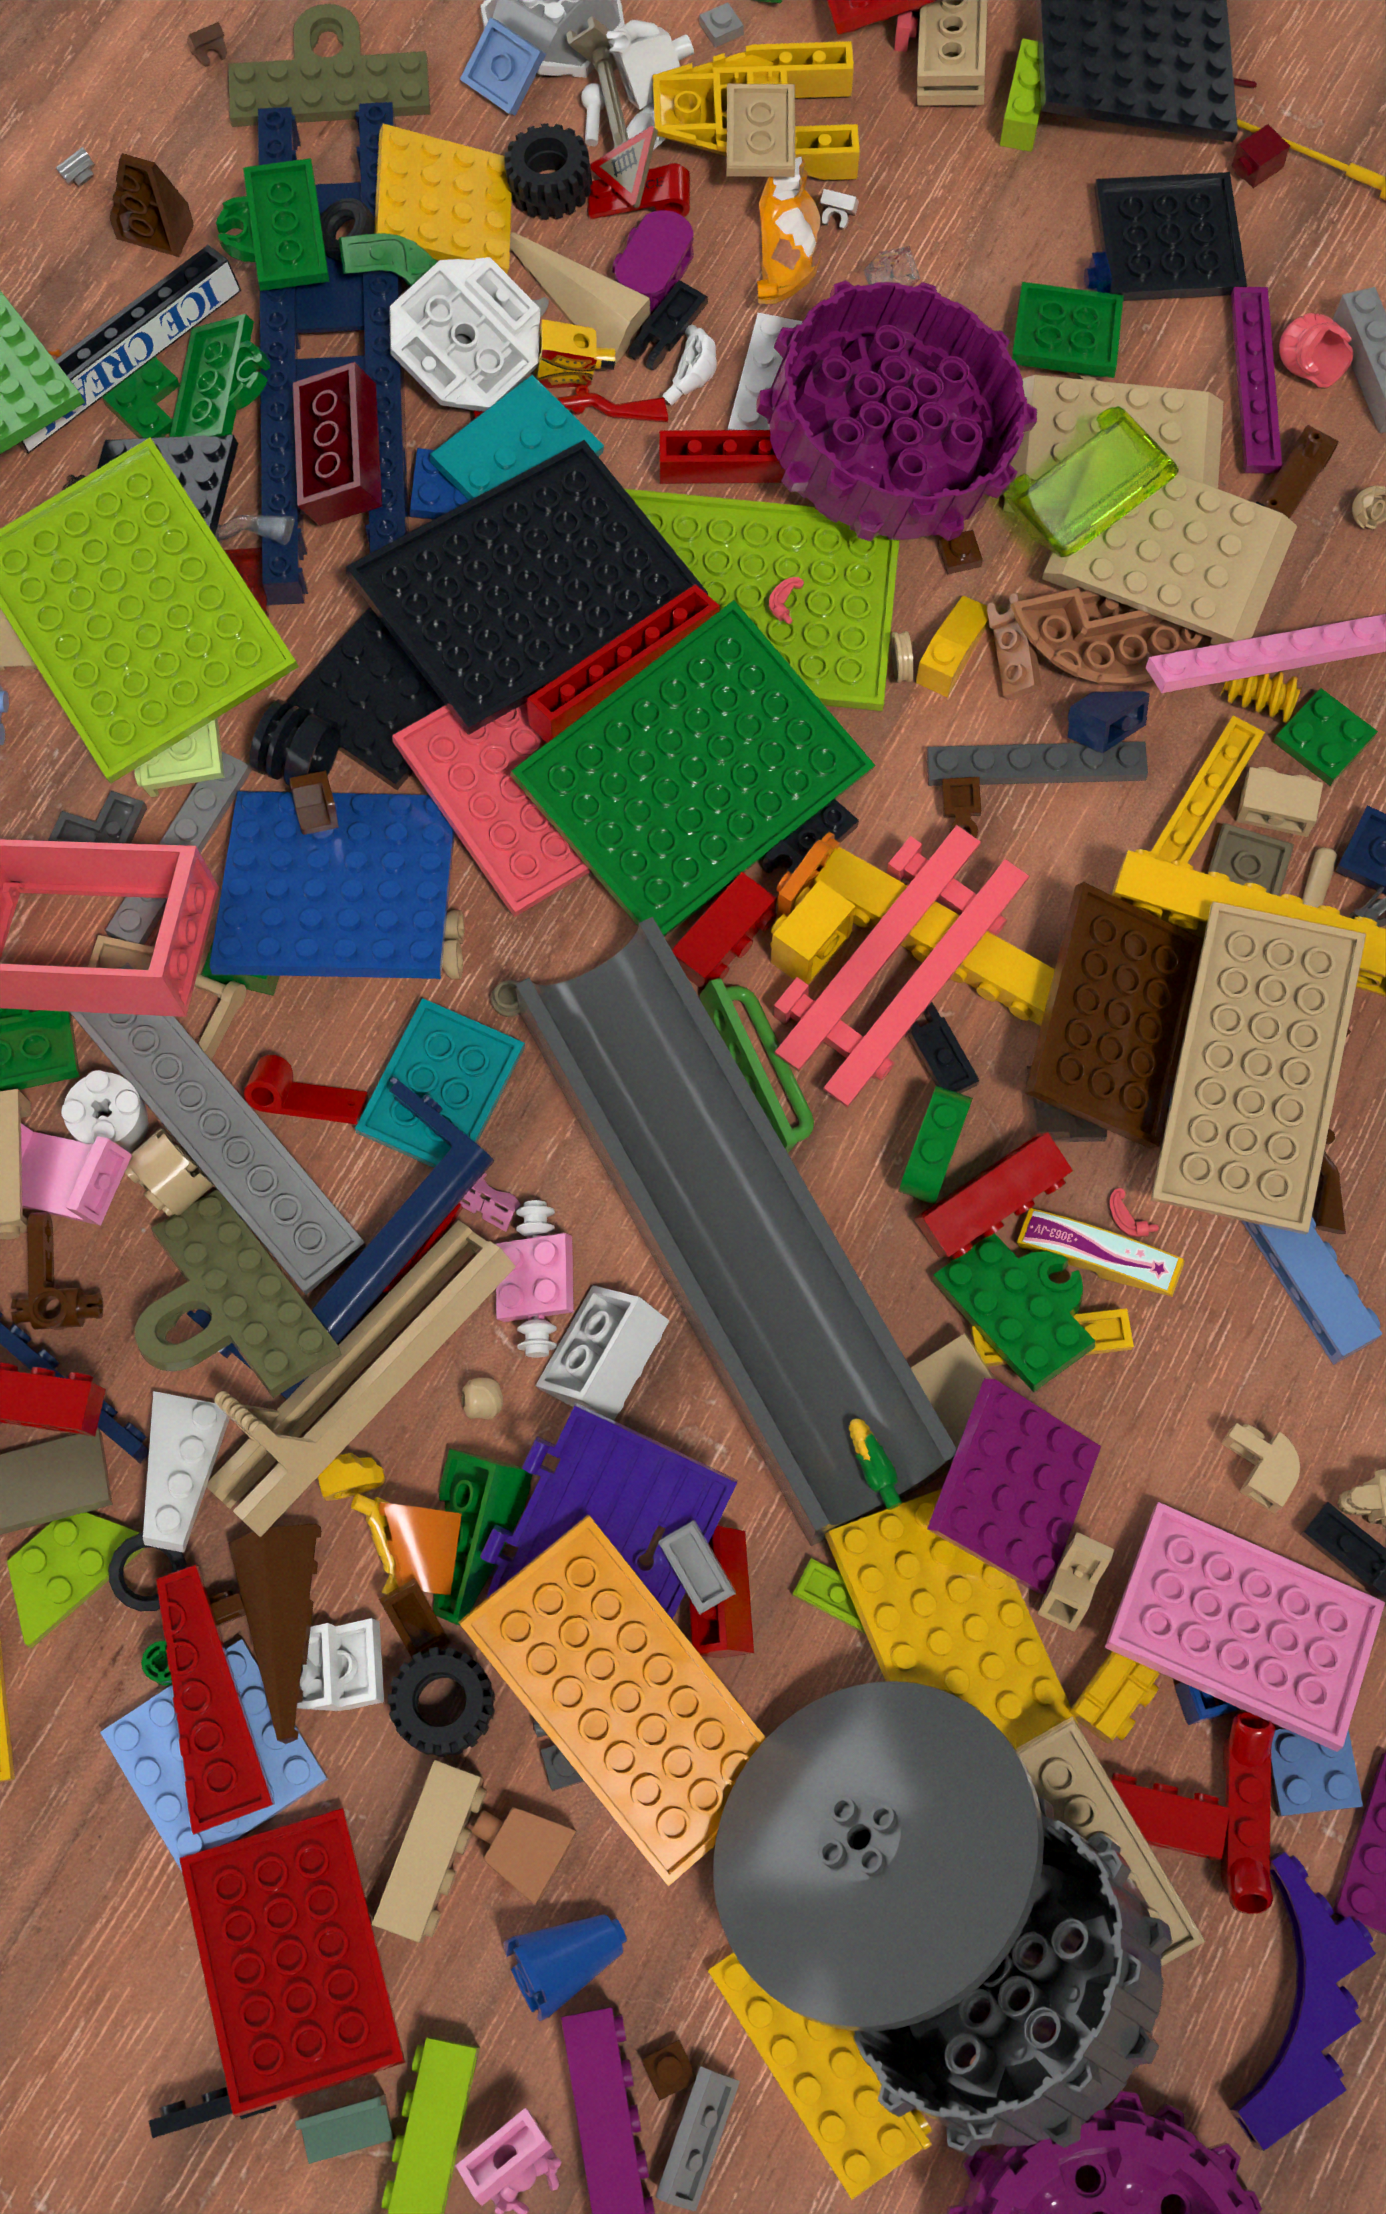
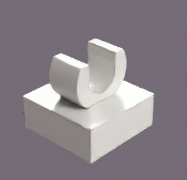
[820,189,859,230]

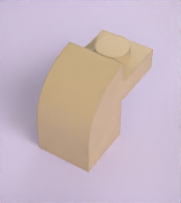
[1221,1423,1300,1513]
[1037,1532,1114,1632]

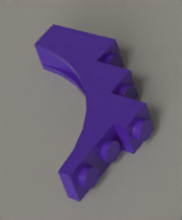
[1229,1852,1376,2151]

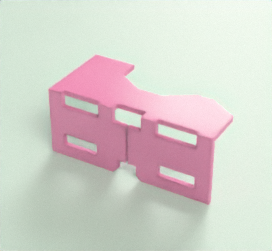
[459,1173,521,1232]

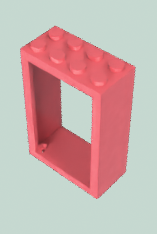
[0,839,219,1017]

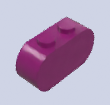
[612,210,694,314]

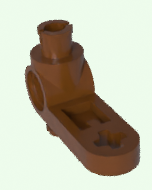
[11,1212,103,1330]

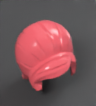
[1279,313,1353,388]

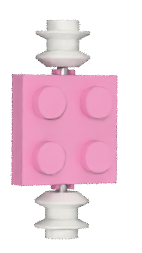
[496,1200,574,1358]

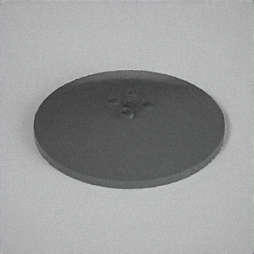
[713,1681,1044,2031]

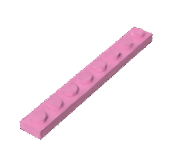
[1146,614,1386,693]

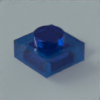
[1084,251,1112,293]

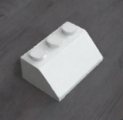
[535,1285,669,1421]

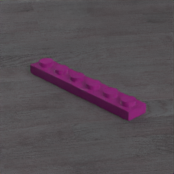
[1231,287,1282,473]

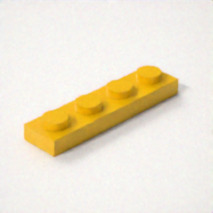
[971,1308,1134,1367]

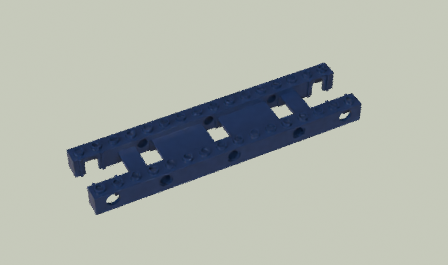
[258,102,409,605]

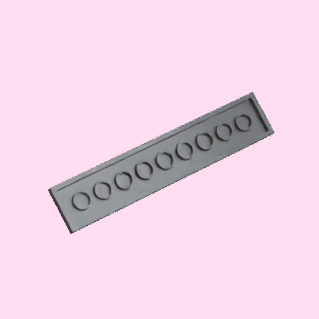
[70,962,366,1295]

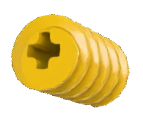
[1220,671,1302,723]

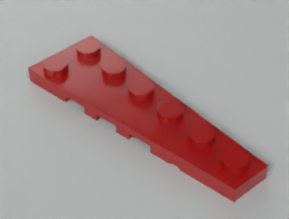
[156,1565,275,1835]

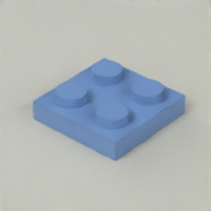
[460,17,546,115]
[1271,1729,1363,1817]

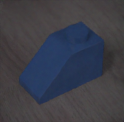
[1067,691,1150,753]

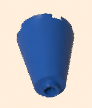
[504,1914,627,2021]

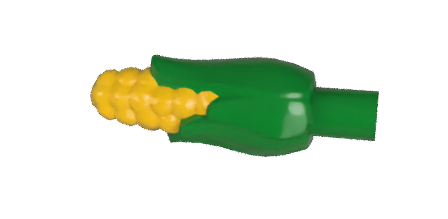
[849,1419,902,1510]

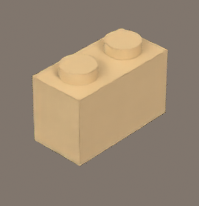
[1236,767,1323,837]

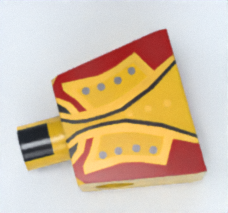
[535,320,615,388]

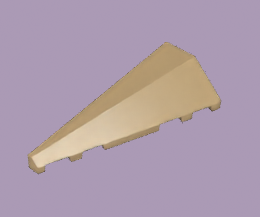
[510,232,650,365]

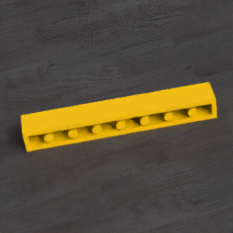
[814,847,1055,1026]

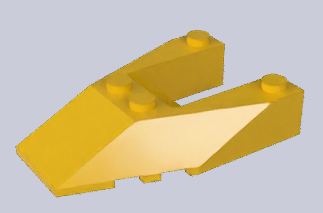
[653,41,860,180]

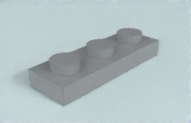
[655,2066,740,2212]

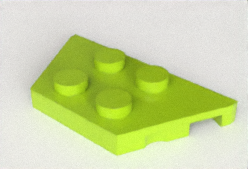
[7,1512,145,1648]

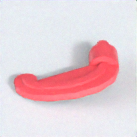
[769,577,804,624]
[1109,1188,1159,1237]

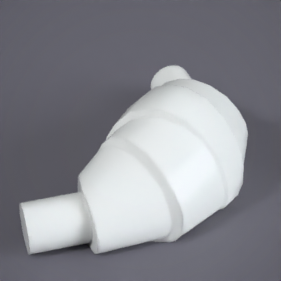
[662,325,717,405]

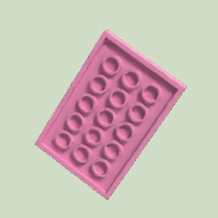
[1105,1502,1385,1752]

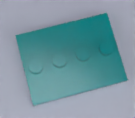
[430,375,604,501]
[355,998,525,1168]

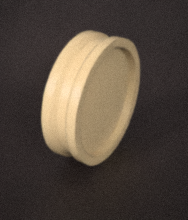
[891,631,913,683]

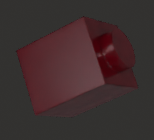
[1231,124,1290,188]

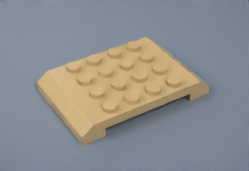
[1003,375,1224,515]
[1042,450,1297,645]

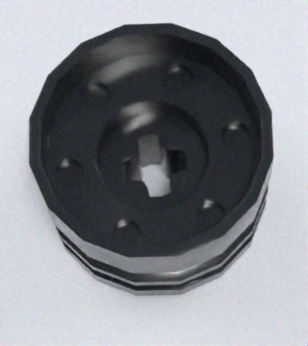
[249,699,341,786]

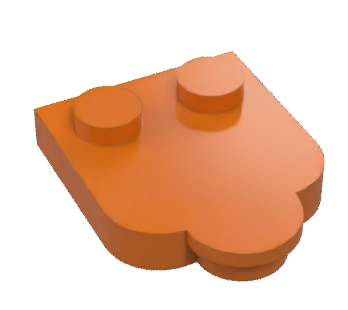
[776,832,840,919]

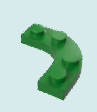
[339,233,437,287]

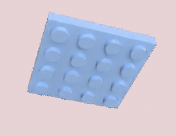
[100,1639,329,1872]

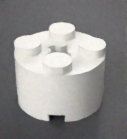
[61,1070,149,1153]

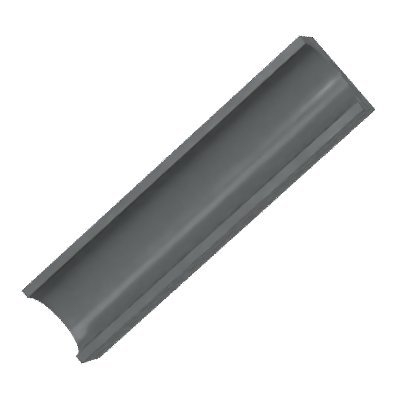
[516,917,957,1546]

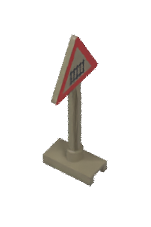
[566,16,658,208]

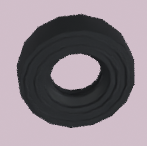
[320,198,375,261]

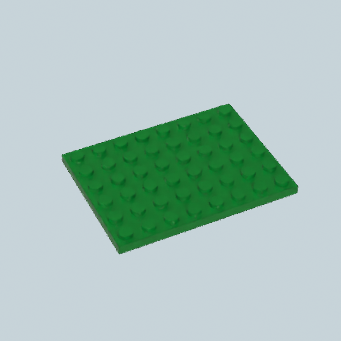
[510,600,875,937]

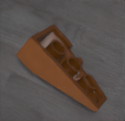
[109,153,194,257]

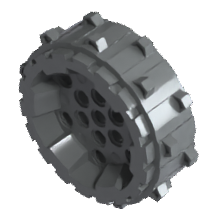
[854,1797,1173,2156]

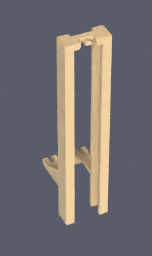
[207,1220,516,1537]

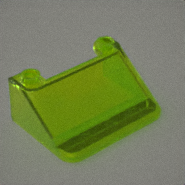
[1003,406,1179,557]

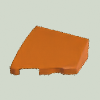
[379,1502,462,1595]

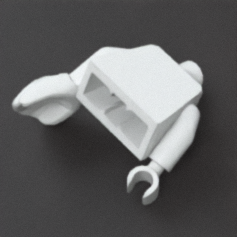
[607,20,694,151]

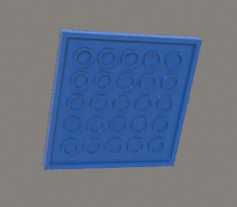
[210,791,455,979]

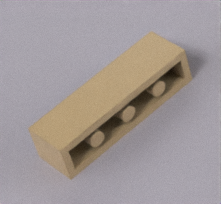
[372,1760,487,1943]

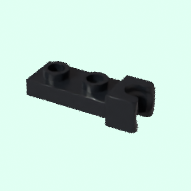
[763,799,859,874]
[1300,1502,1386,1606]
[149,2087,277,2138]

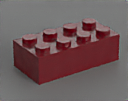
[293,362,382,526]

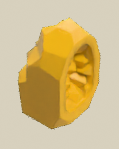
[318,1453,386,1501]

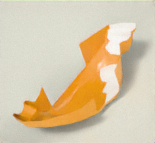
[757,157,822,304]

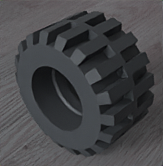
[504,123,592,220]
[388,1647,495,1757]

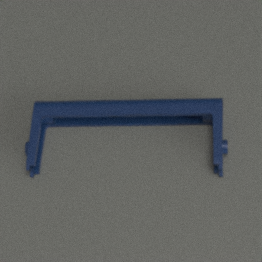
[187,1077,494,1399]

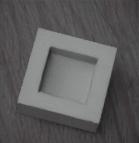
[699,2,744,47]

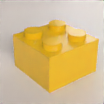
[770,879,856,985]

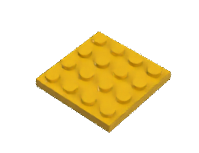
[374,124,512,274]

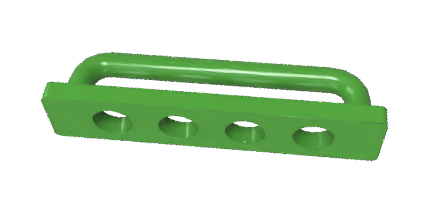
[700,978,814,1153]

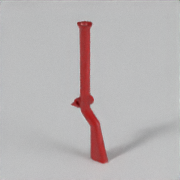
[473,384,668,422]

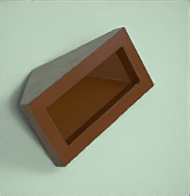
[379,1578,450,1660]

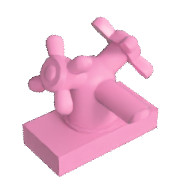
[455,2108,561,2214]

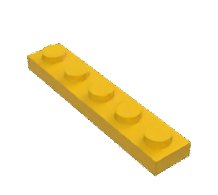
[1151,715,1265,863]

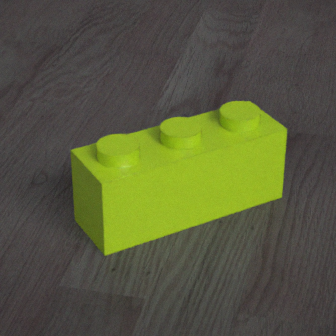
[1000,38,1041,152]

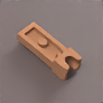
[987,593,1042,700]

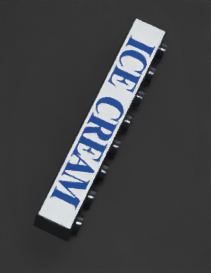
[17,245,241,453]

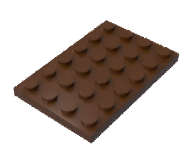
[1025,882,1204,1149]

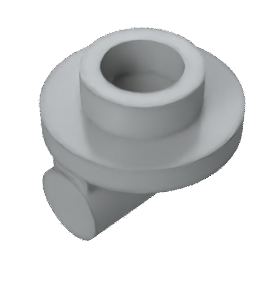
[56,147,95,187]

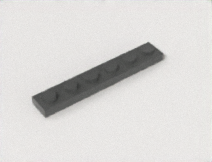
[927,742,1148,786]

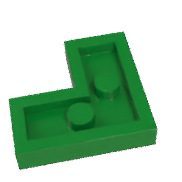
[102,357,180,438]

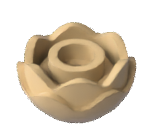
[1352,486,1386,529]

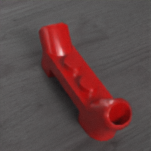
[1221,1712,1275,1914]

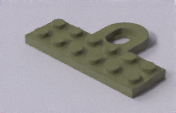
[229,4,431,127]
[135,1190,342,1398]

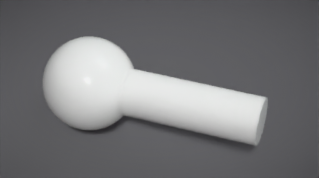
[581,83,605,146]

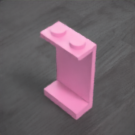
[21,1124,132,1226]

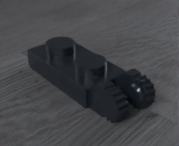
[628,280,708,370]
[908,1002,979,1094]

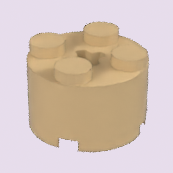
[125,1128,214,1217]

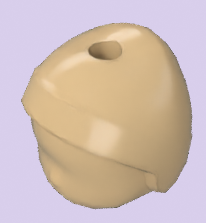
[461,1378,503,1420]

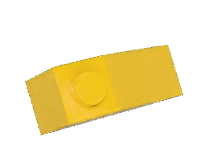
[916,595,989,698]

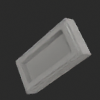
[658,1520,736,1614]

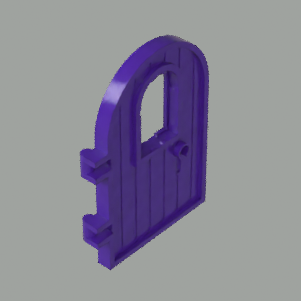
[480,1403,738,1620]

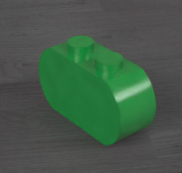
[898,1085,973,1205]

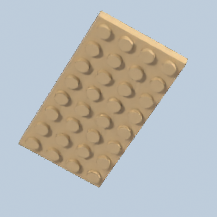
[1151,902,1366,1235]

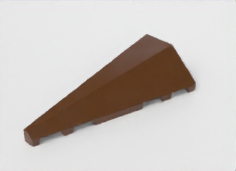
[229,1524,322,1744]

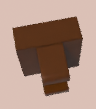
[187,22,227,67]

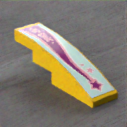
[1017,1208,1185,1297]

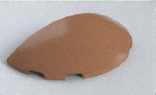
[1010,588,1204,686]

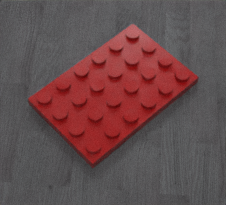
[179,1808,405,2117]

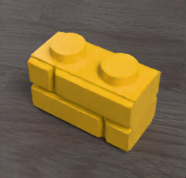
[1070,1651,1160,1744]

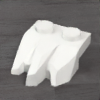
[297,1618,384,1711]

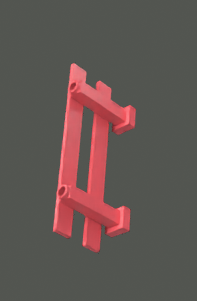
[774,825,1029,1108]

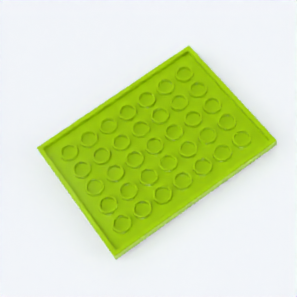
[0,437,299,784]
[625,489,899,711]

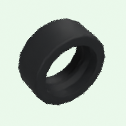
[109,1533,187,1612]

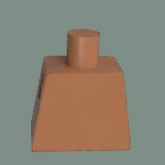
[471,1807,578,1905]

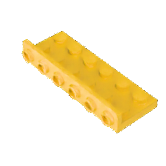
[707,1952,932,2200]

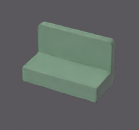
[295,2095,395,2164]

